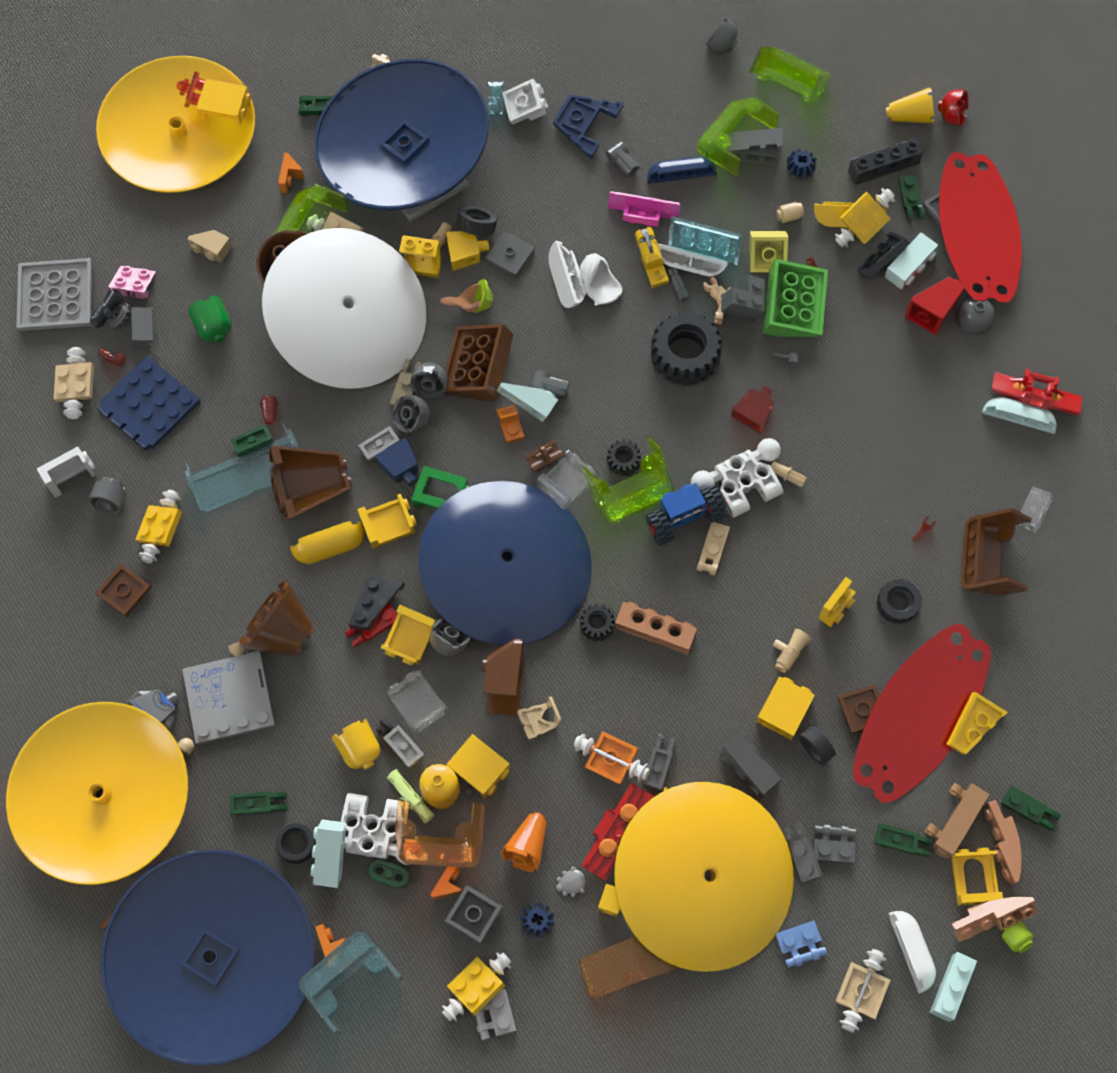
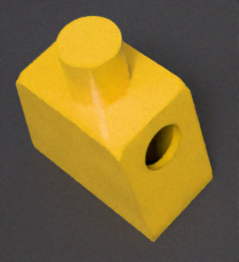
[446,231,489,271]

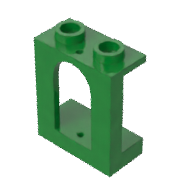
[412,466,470,509]

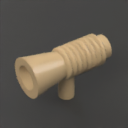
[773,629,812,673]

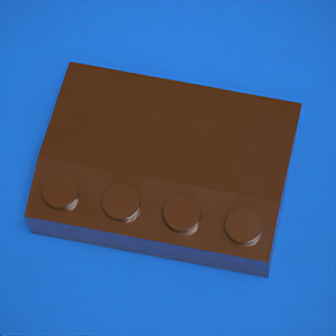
[444,324,514,401]

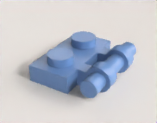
[775,921,827,968]

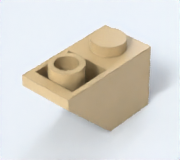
[187,230,232,263]

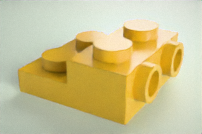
[818,577,856,627]

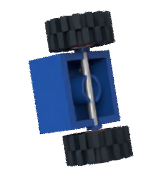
[645,483,728,546]

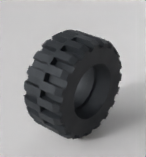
[651,311,722,385]

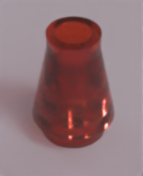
[260,396,278,424]

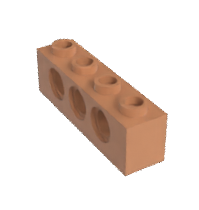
[615,602,697,655]

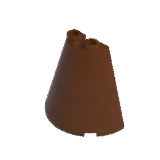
[269,446,352,520]

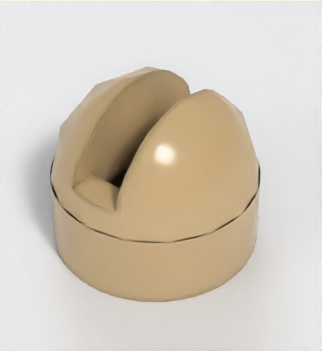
[228,642,245,656]
[178,738,194,755]

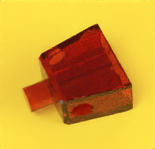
[731,386,774,434]

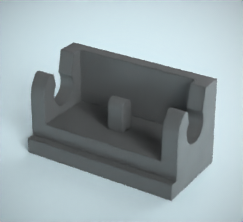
[131,307,153,349]

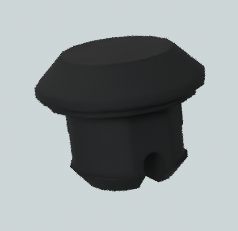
[376,720,394,737]

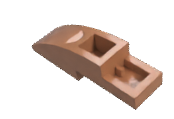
[984,800,1022,886]
[952,897,1037,942]

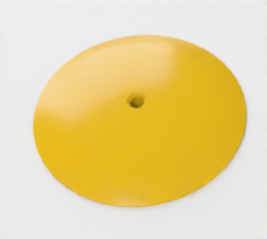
[96,56,255,193]
[6,702,188,885]
[614,782,794,972]

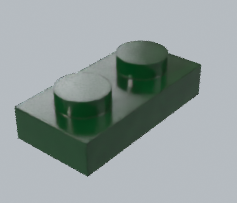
[231,425,273,457]

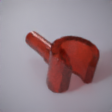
[912,517,935,542]

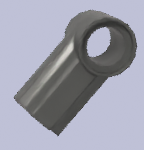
[605,141,640,177]
[530,370,569,398]

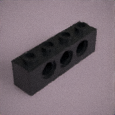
[848,138,923,185]

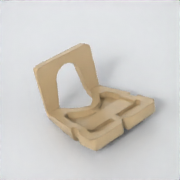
[517,697,561,740]

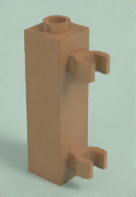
[924,783,990,859]

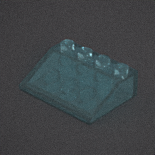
[668,216,744,265]

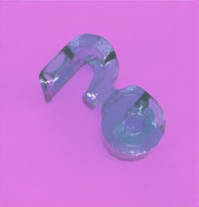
[488,81,504,114]

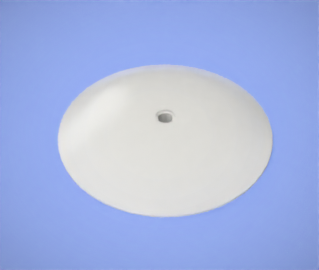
[262,228,426,389]

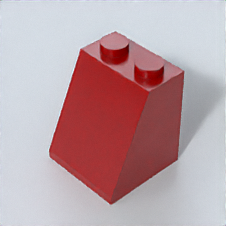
[904,277,965,336]

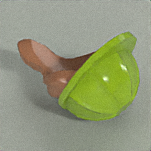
[440,279,493,313]

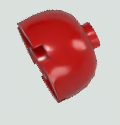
[938,89,969,126]

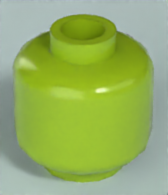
[1002,921,1034,953]

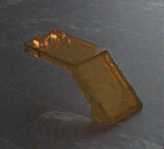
[578,937,681,1000]

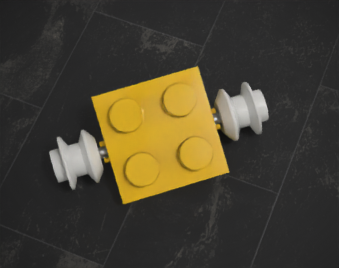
[835,188,895,248]
[135,490,182,564]
[442,953,511,1022]

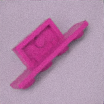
[608,191,680,227]

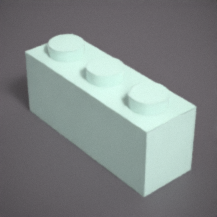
[884,233,938,290]
[311,820,346,888]
[930,952,977,1022]

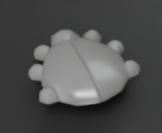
[556,866,586,897]

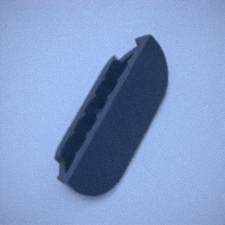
[647,156,717,184]

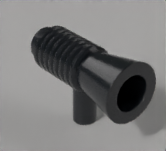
[90,287,125,328]

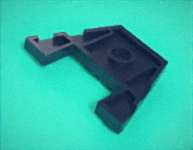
[553,95,624,159]

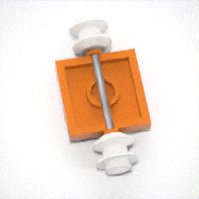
[574,731,650,785]

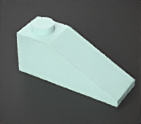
[496,383,558,422]

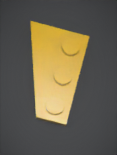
[947,692,1008,754]

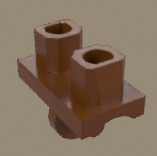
[525,440,564,473]

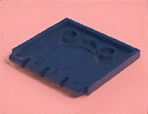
[98,356,201,451]

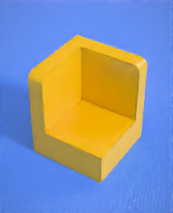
[598,884,620,917]

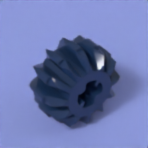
[786,149,817,179]
[520,903,555,939]

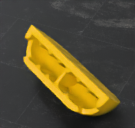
[814,202,887,228]
[290,521,365,564]

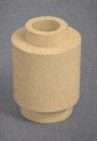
[776,202,804,224]

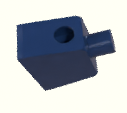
[375,438,419,486]

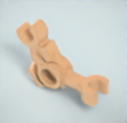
[703,277,731,325]

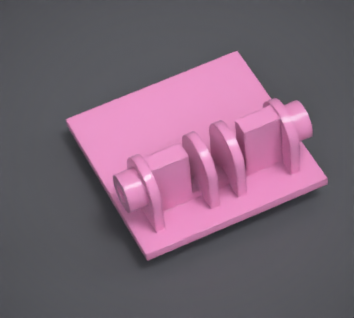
[109,266,156,299]

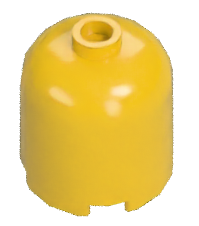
[331,719,380,770]
[419,764,460,809]

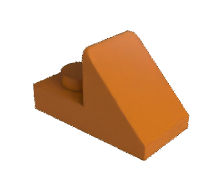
[278,153,305,193]
[496,405,524,444]
[430,860,463,900]
[315,924,348,969]

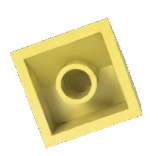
[749,231,788,272]

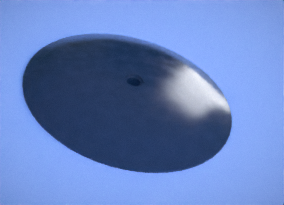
[418,481,591,645]

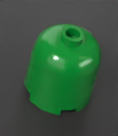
[188,296,232,343]

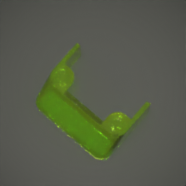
[749,46,832,104]
[697,97,780,177]
[274,185,348,233]
[582,436,674,523]

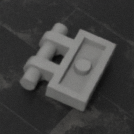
[475,989,517,1041]

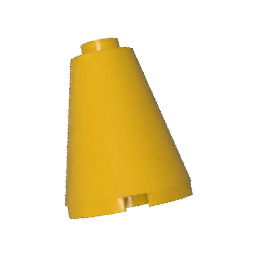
[886,88,935,124]

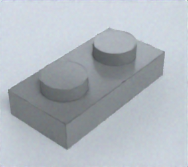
[358,426,400,462]
[383,725,424,769]

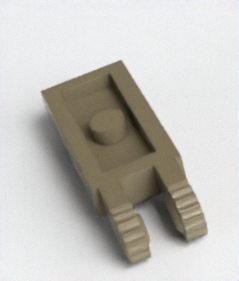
[390,359,422,407]

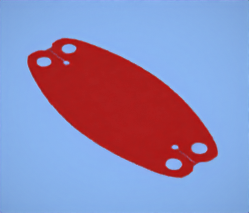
[939,152,1022,302]
[853,624,991,803]

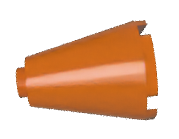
[501,812,547,872]

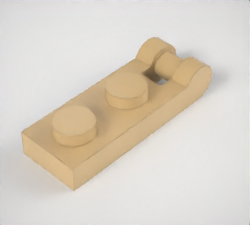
[696,522,730,576]

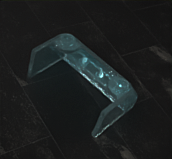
[299,931,404,1035]

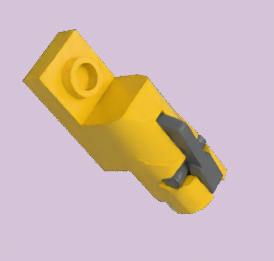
[635,227,669,289]

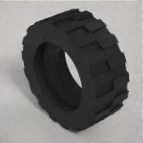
[456,206,498,236]
[877,579,922,624]

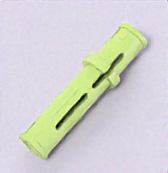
[387,769,434,823]

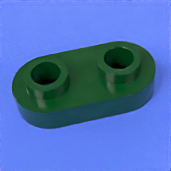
[369,860,409,889]

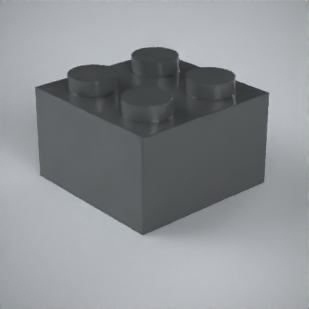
[445,885,503,946]

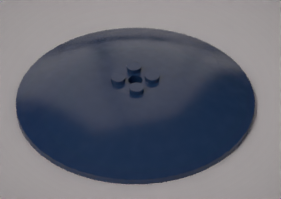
[314,59,489,211]
[101,850,314,1065]

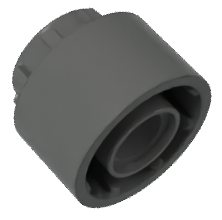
[88,477,126,515]

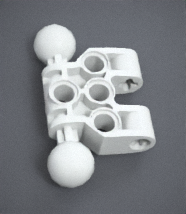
[691,438,783,518]
[316,793,421,865]

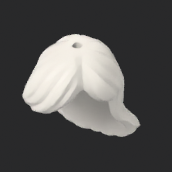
[580,253,622,306]

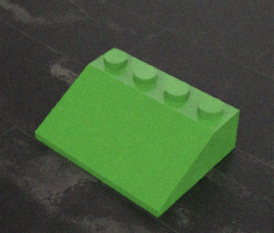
[763,259,828,337]

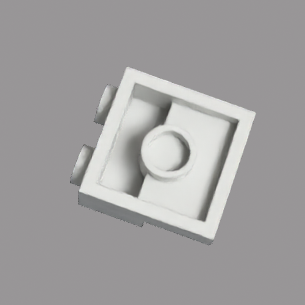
[502,79,548,125]

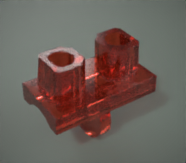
[176,71,205,108]

